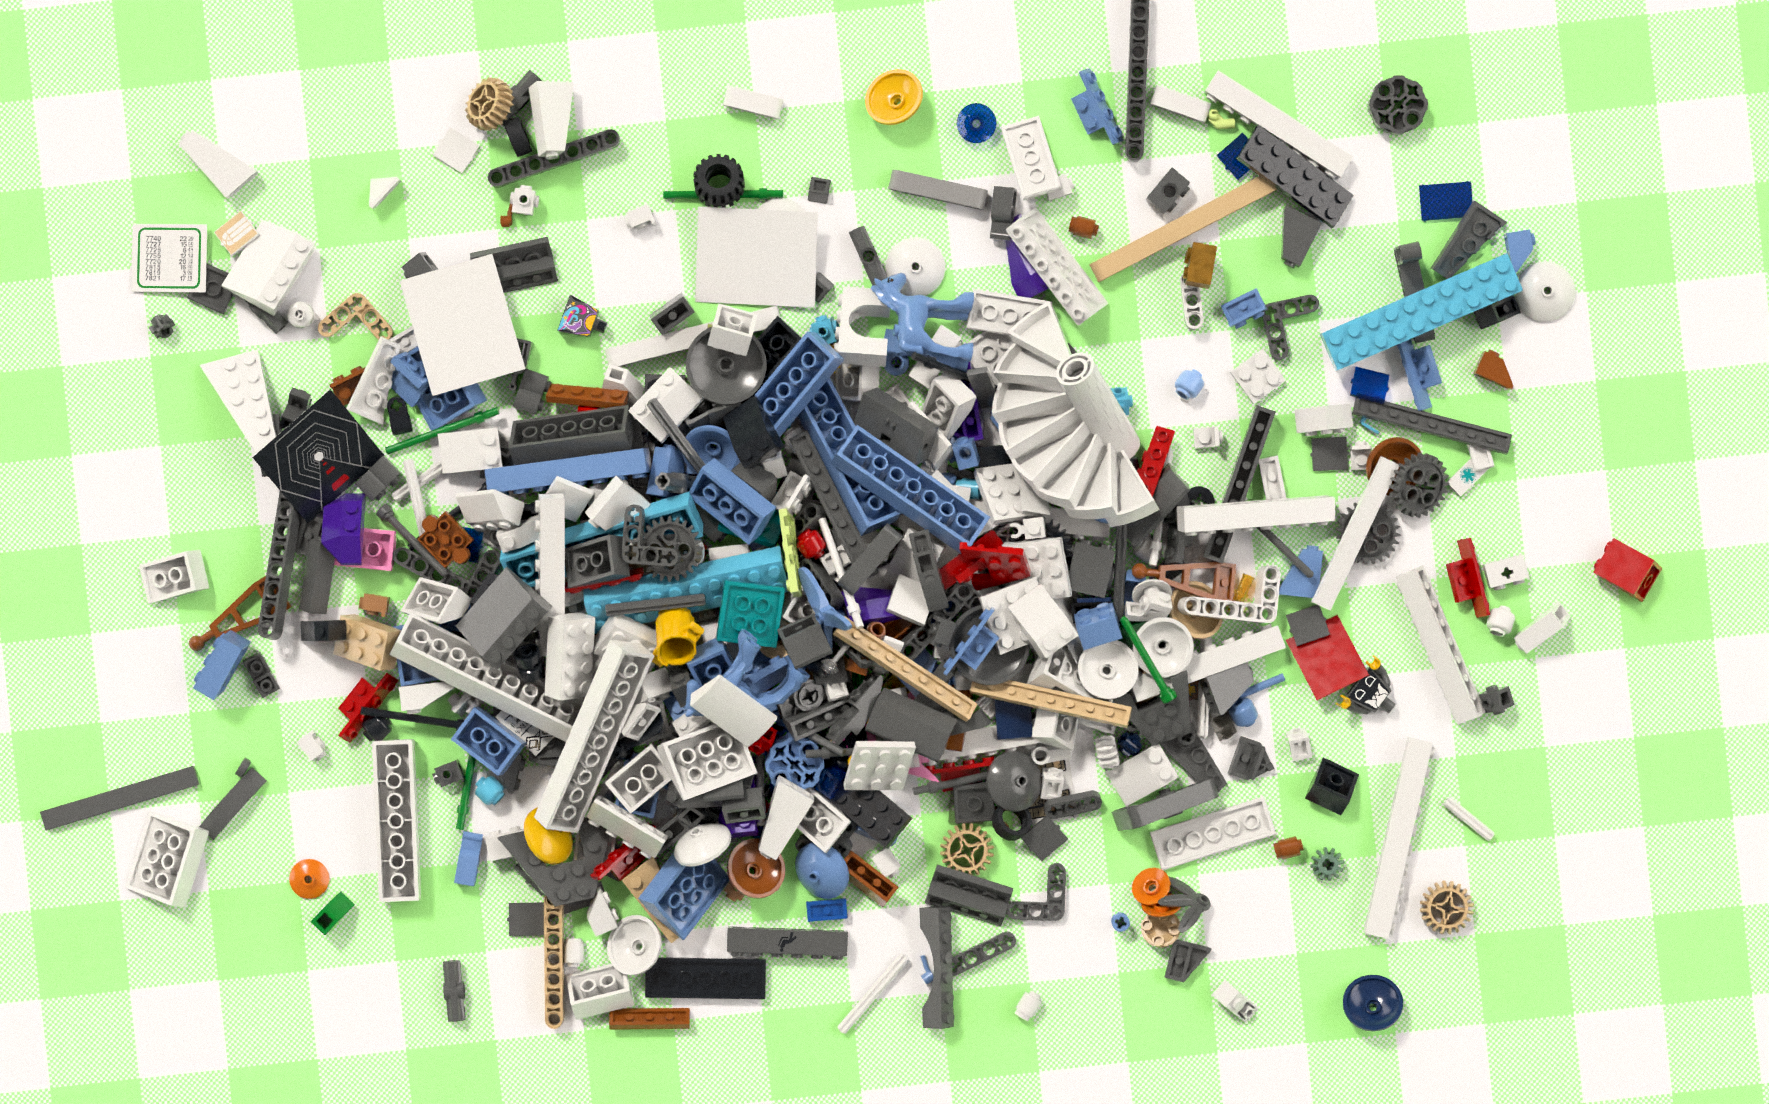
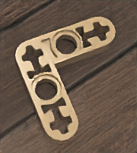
[318,293,393,340]

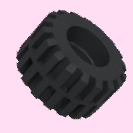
[693,154,745,208]

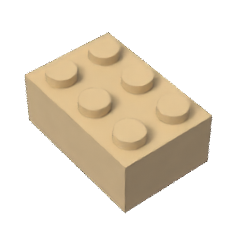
[333,614,401,671]

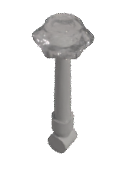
[821,643,850,674]

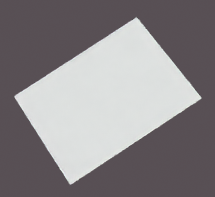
[695,206,818,308]
[400,254,525,396]

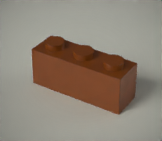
[844,851,899,907]

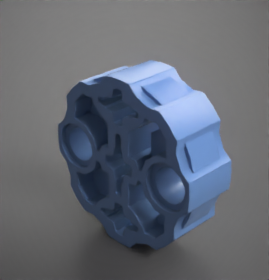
[764,732,824,789]

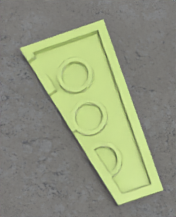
[779,508,802,597]

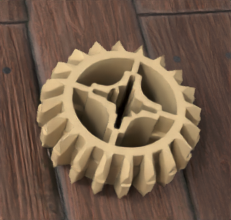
[465,77,514,131]
[940,823,994,875]
[1419,880,1474,935]

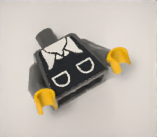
[1336,655,1396,714]

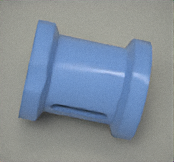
[1111,912,1130,932]

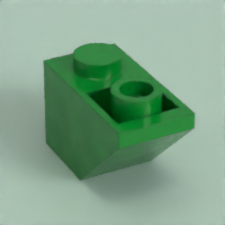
[310,891,355,935]

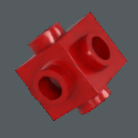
[748,727,777,756]

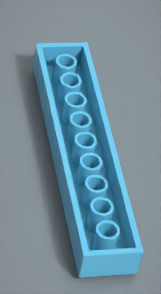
[1320,253,1523,371]
[500,492,704,587]
[583,546,788,634]

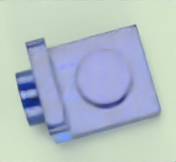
[815,765,846,799]

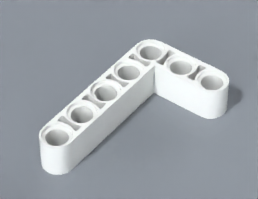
[1178,565,1281,623]

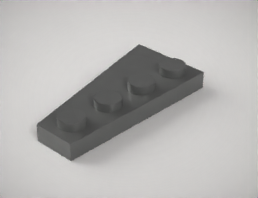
[1431,200,1507,279]
[1160,722,1227,792]

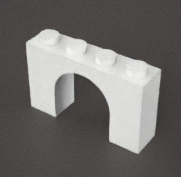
[834,286,890,367]

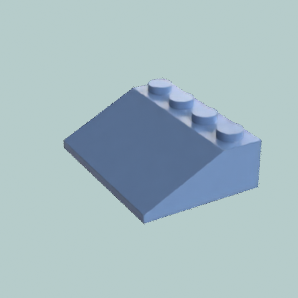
[408,346,487,431]
[638,852,730,940]

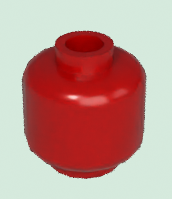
[796,529,826,560]

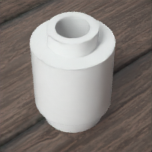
[564,938,584,967]
[1015,990,1042,1021]

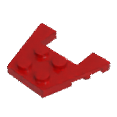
[959,542,1031,591]

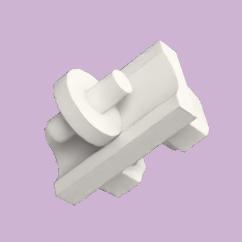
[448,693,482,717]

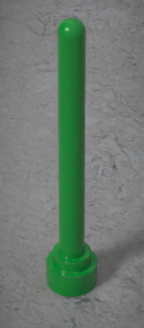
[1120,616,1177,704]

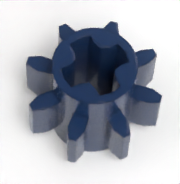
[1117,731,1142,757]

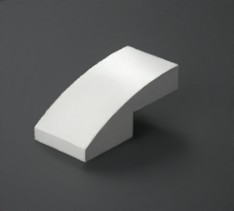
[1124,601,1168,621]

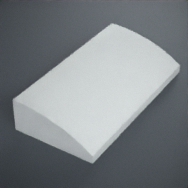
[690,674,777,747]

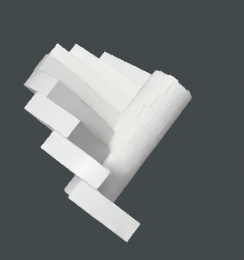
[992,301,1160,527]

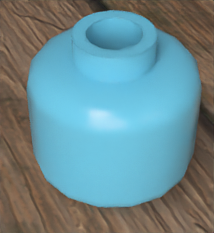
[475,776,505,806]

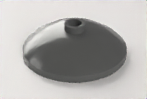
[986,751,1042,812]

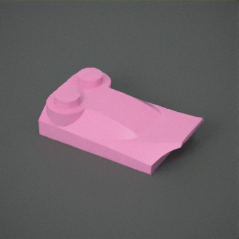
[334,528,397,571]

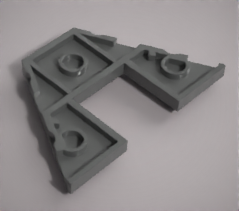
[497,817,610,907]

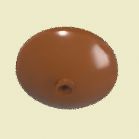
[1366,437,1422,496]
[727,839,785,899]

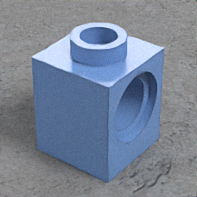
[953,437,980,470]

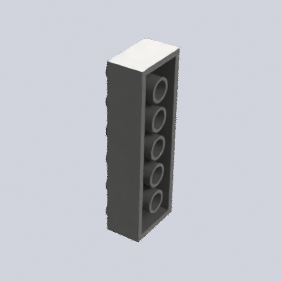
[508,405,635,465]

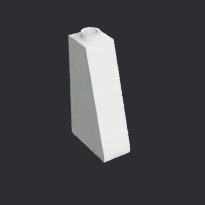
[529,81,574,159]
[178,130,259,199]
[758,775,814,860]

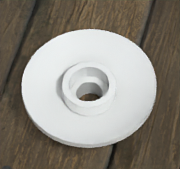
[1132,579,1172,603]

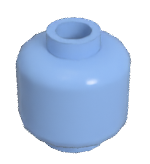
[1175,369,1204,400]

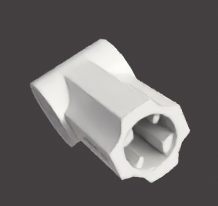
[1031,745,1071,765]

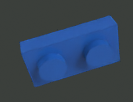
[806,898,848,922]

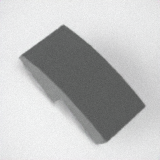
[243,651,280,698]

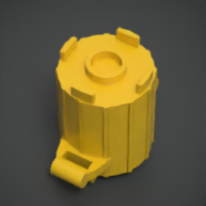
[652,608,704,667]

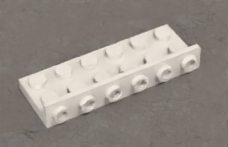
[1006,208,1109,326]

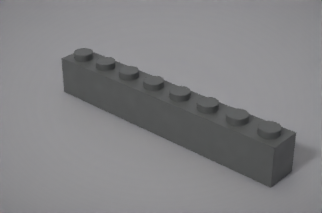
[1202,405,1276,564]

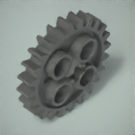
[1389,452,1450,518]
[1335,502,1401,565]
[641,515,703,582]

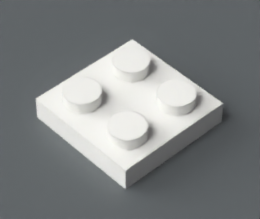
[1230,348,1286,404]

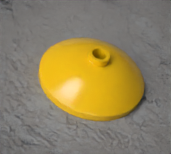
[865,69,923,125]
[524,807,573,865]

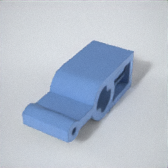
[454,831,484,886]

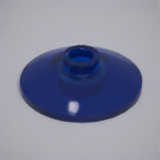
[956,103,997,143]

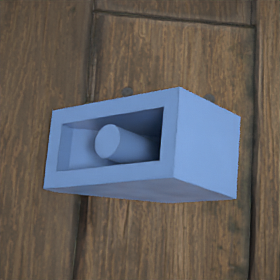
[1504,229,1536,272]

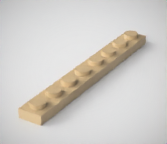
[833,616,977,722]
[970,680,1132,728]

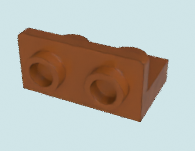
[329,366,366,406]

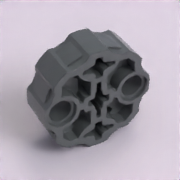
[1367,75,1428,136]

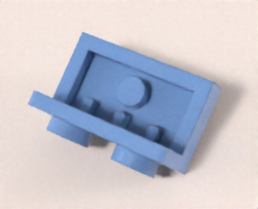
[1221,288,1268,329]

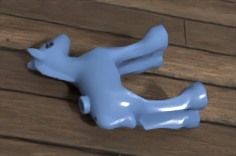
[871,273,974,372]
[683,629,810,717]

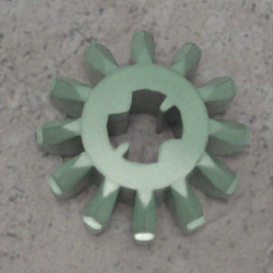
[1310,847,1345,881]

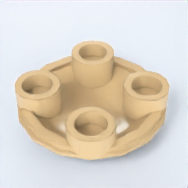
[1141,914,1180,948]

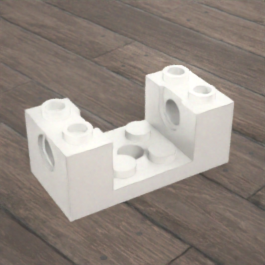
[1027,646,1113,723]

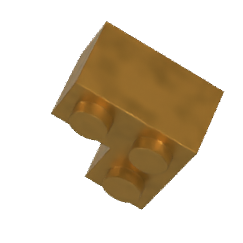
[1182,242,1217,289]

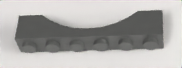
[919,906,955,1029]

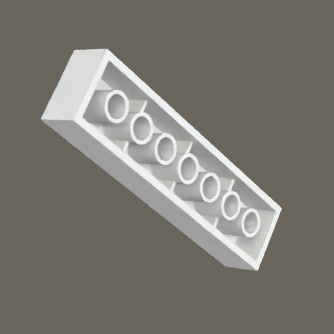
[372,739,421,902]

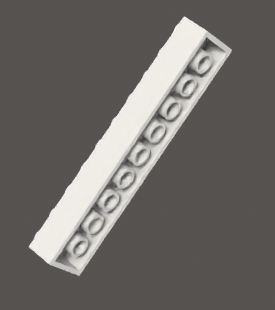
[389,613,584,742]
[534,639,654,833]

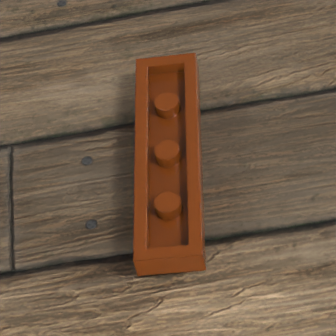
[546,383,629,408]
[609,1008,690,1030]

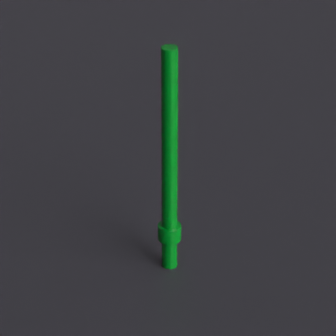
[663,188,784,200]
[385,407,500,455]
[456,754,476,830]

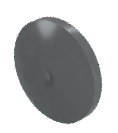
[685,327,767,405]
[949,605,1030,685]

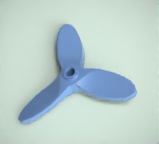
[798,567,852,652]

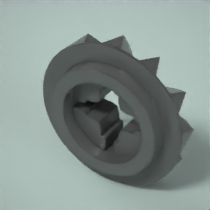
[792,679,824,711]

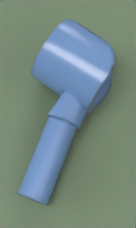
[920,955,933,984]

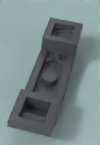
[199,767,267,840]

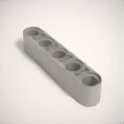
[888,169,988,210]

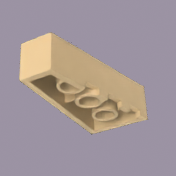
[622,857,679,943]

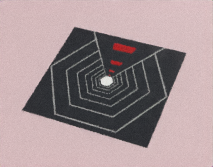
[252,389,385,523]

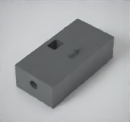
[854,387,939,465]

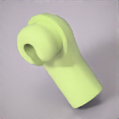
[1207,109,1235,129]

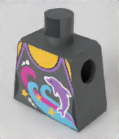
[557,295,608,337]

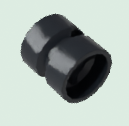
[514,643,545,682]

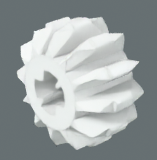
[1095,735,1120,769]

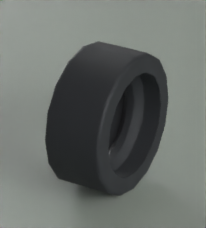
[504,117,532,157]
[992,807,1032,841]

